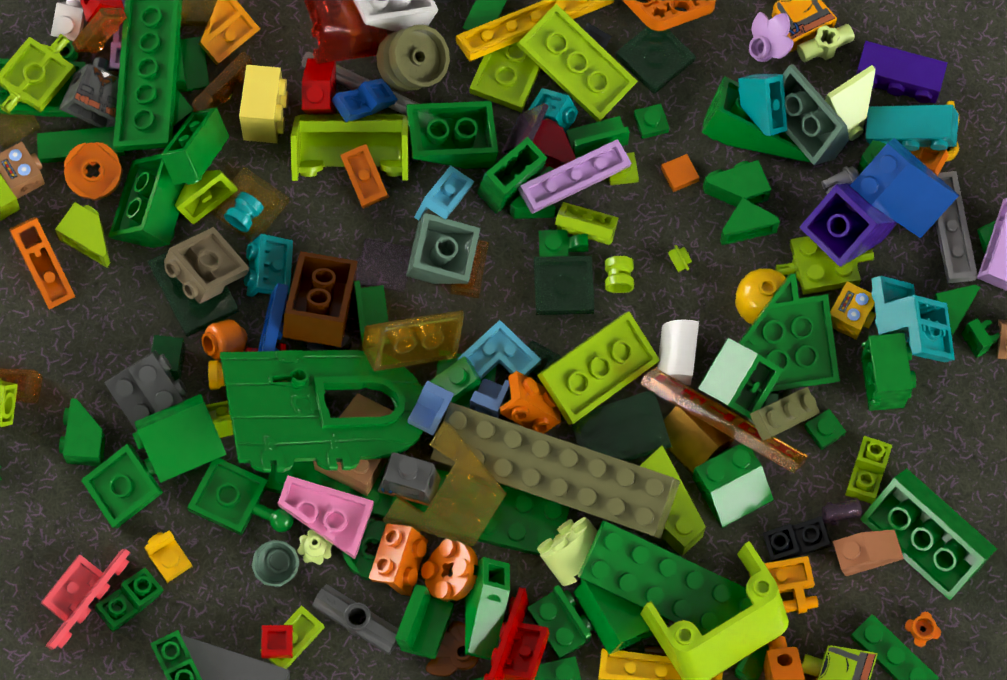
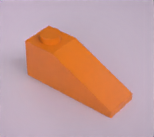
[9,217,75,310]

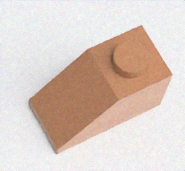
[833,530,904,576]

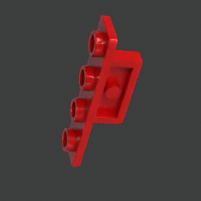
[483,587,550,680]

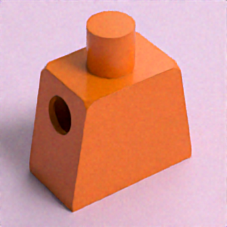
[764,636,805,680]

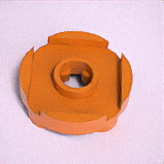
[64,142,123,201]
[421,539,478,602]

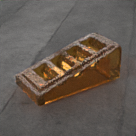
[0,369,43,403]

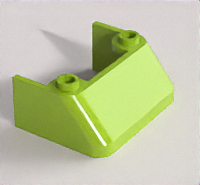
[291,114,409,181]
[640,541,788,680]

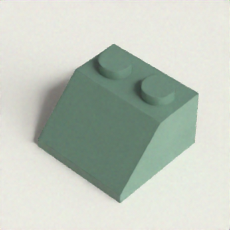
[406,213,481,284]

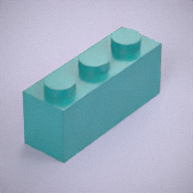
[866,105,959,151]

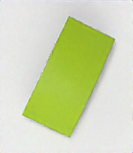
[845,436,892,504]

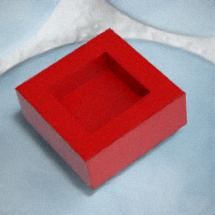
[261,625,293,659]

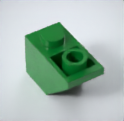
[703,160,771,207]
[59,398,106,466]

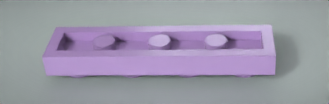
[518,139,632,214]

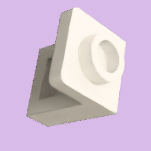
[51,0,85,42]

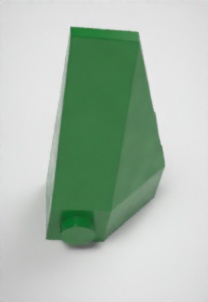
[702,76,811,163]

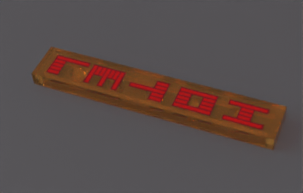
[641,368,808,473]

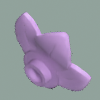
[749,12,794,62]

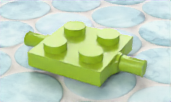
[0,34,76,114]
[776,236,874,295]

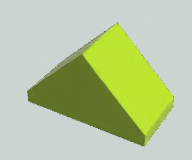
[175,170,238,225]

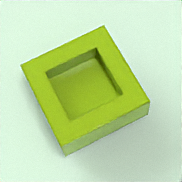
[609,152,639,186]

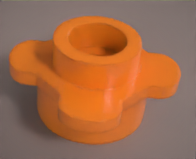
[905,612,941,647]

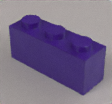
[855,41,948,104]

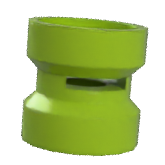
[605,256,634,293]

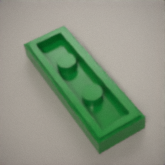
[37,126,125,163]

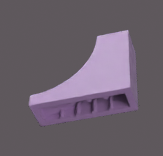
[977,198,1007,291]

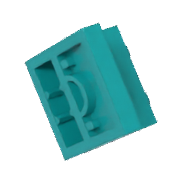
[871,276,955,362]

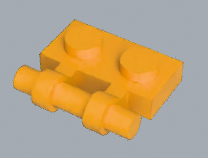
[749,556,818,614]

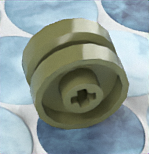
[376,25,450,92]

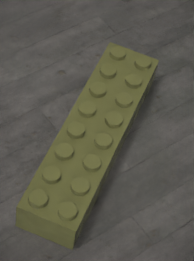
[430,402,680,539]

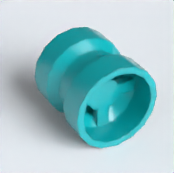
[224,192,264,232]

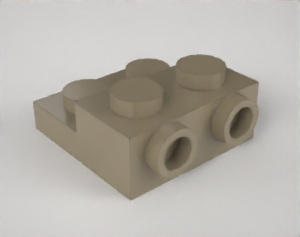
[164,227,250,304]

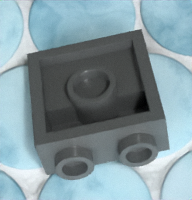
[104,350,188,432]

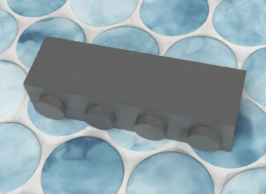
[160,635,291,680]

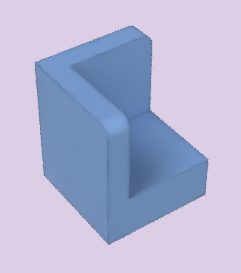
[470,379,510,418]
[407,381,454,435]

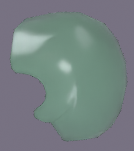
[252,540,299,587]

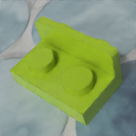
[555,202,619,245]

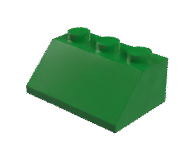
[108,154,185,248]

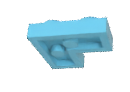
[458,320,541,379]

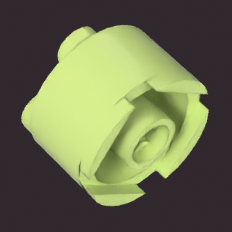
[537,517,598,586]

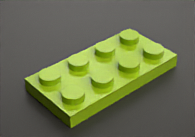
[517,4,638,122]
[537,312,660,425]

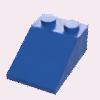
[850,138,959,238]

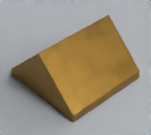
[653,398,737,475]

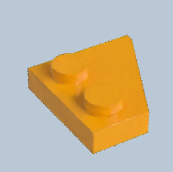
[199,0,260,65]

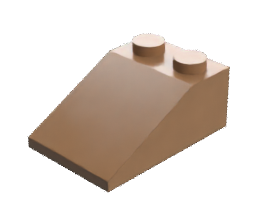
[313,393,393,496]

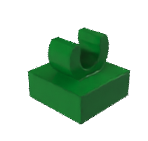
[961,318,1000,358]

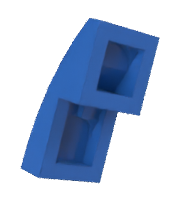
[331,79,398,122]

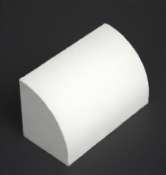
[656,320,699,385]

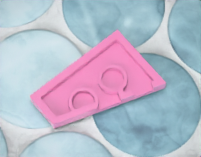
[278,475,374,559]

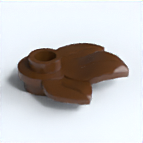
[425,621,480,677]

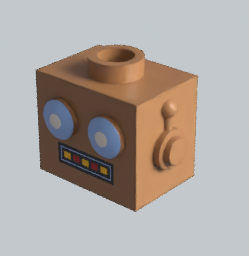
[0,142,45,199]

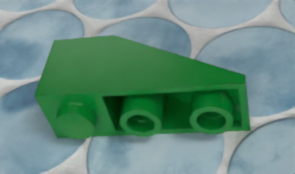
[465,557,510,660]

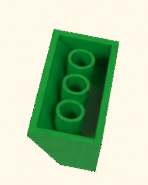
[860,468,997,600]

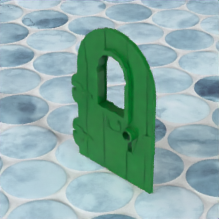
[220,350,424,473]

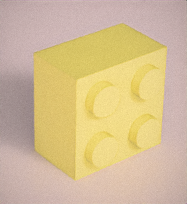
[239,65,289,143]

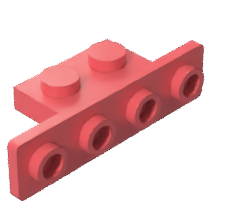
[41,549,130,650]

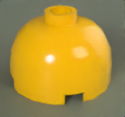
[735,268,786,324]

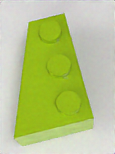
[640,445,706,556]

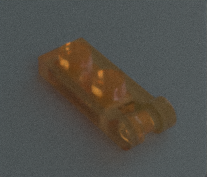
[192,51,253,112]

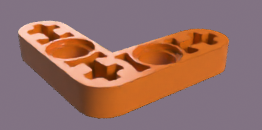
[622,0,716,31]

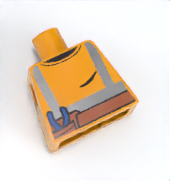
[772,0,837,53]

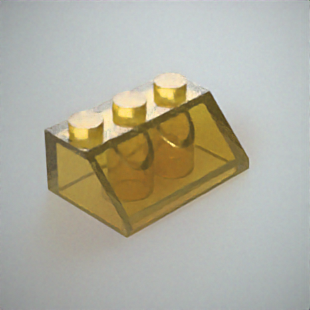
[362,310,465,371]

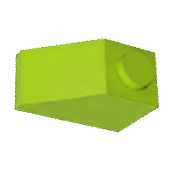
[55,202,110,268]

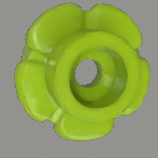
[668,245,692,272]

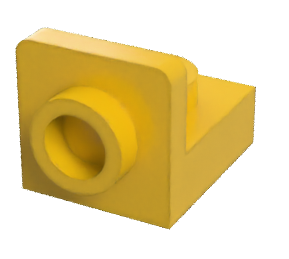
[145,530,192,583]

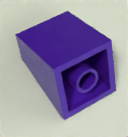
[799,183,898,267]

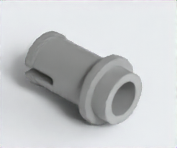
[821,166,859,194]

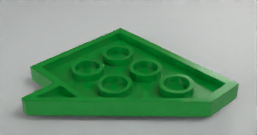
[738,274,840,392]

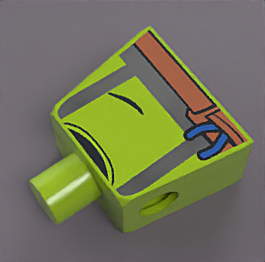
[802,645,878,680]

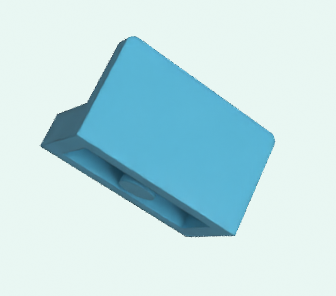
[414,166,474,221]

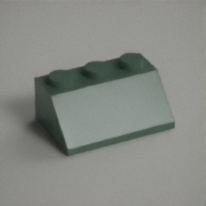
[783,64,849,165]

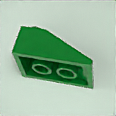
[406,101,498,169]

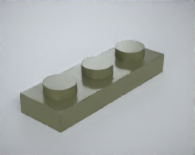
[750,386,820,441]

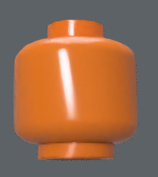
[202,319,247,361]

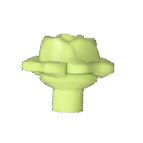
[297,529,333,565]

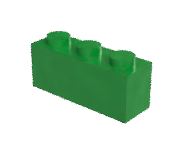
[161,107,230,185]

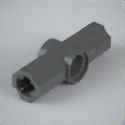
[312,584,398,655]

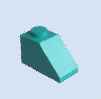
[738,74,788,136]

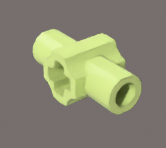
[797,24,855,62]

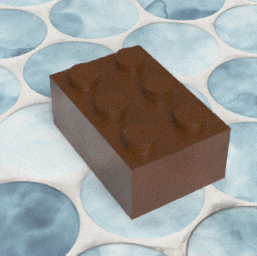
[283,251,358,347]

